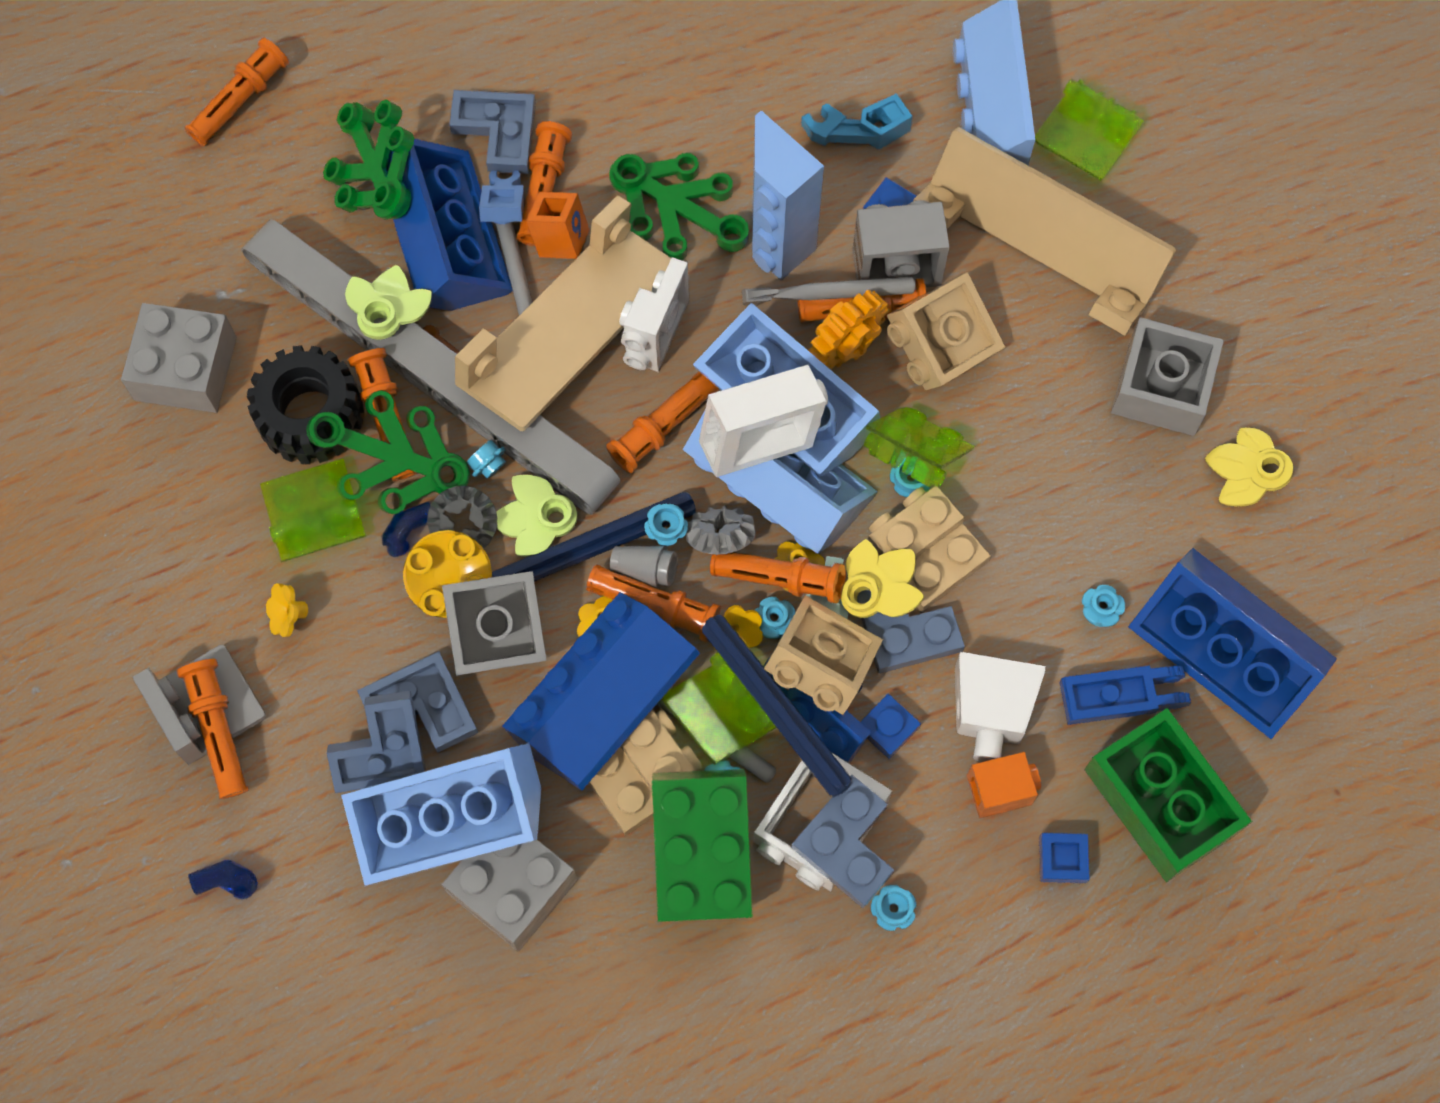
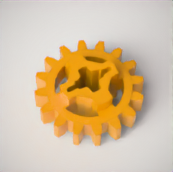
[808,290,889,370]

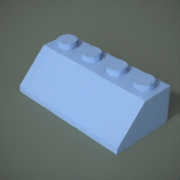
[953,0,1035,165]
[752,111,824,280]
[693,303,881,477]
[683,411,878,554]
[341,743,541,886]

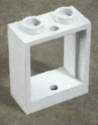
[699,365,828,477]
[754,753,892,892]

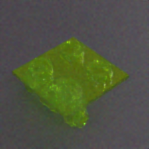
[1035,79,1144,181]
[864,407,975,487]
[260,459,366,562]
[661,652,776,765]

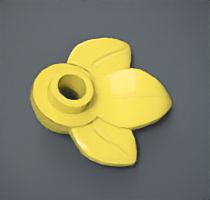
[1205,428,1293,507]
[841,539,924,618]

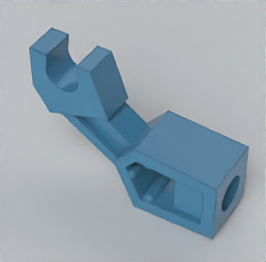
[801,93,913,150]

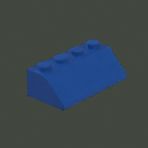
[386,139,513,311]
[1128,548,1337,739]
[502,592,700,790]

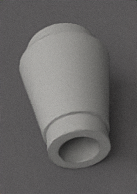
[610,545,678,589]

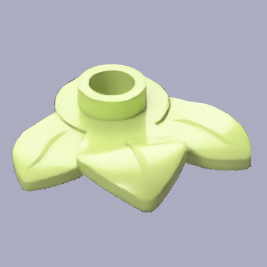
[345,265,432,340]
[496,475,578,557]

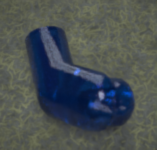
[381,501,430,557]
[188,859,258,900]

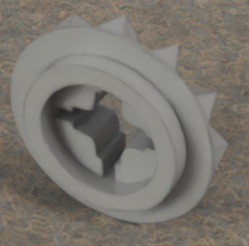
[686,505,756,555]

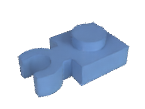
[479,170,525,224]

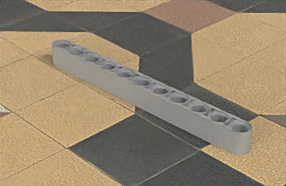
[241,219,621,515]

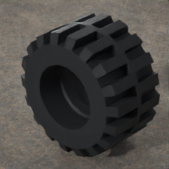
[247,345,364,464]

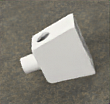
[955,652,1046,762]

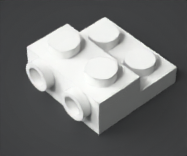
[619,257,689,372]

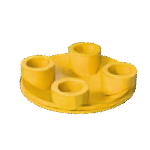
[403,530,492,618]

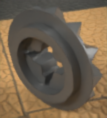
[427,486,498,548]

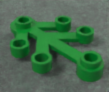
[323,100,414,219]
[609,153,749,260]
[307,391,470,514]

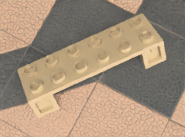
[913,127,1176,336]
[455,195,671,431]

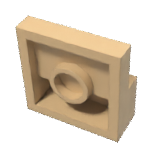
[887,272,1005,390]
[868,485,991,612]
[764,595,883,715]
[589,709,702,836]

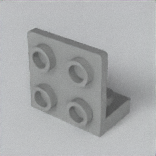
[132,645,266,765]

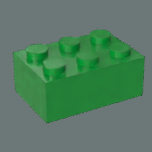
[1084,708,1252,883]
[652,769,752,922]

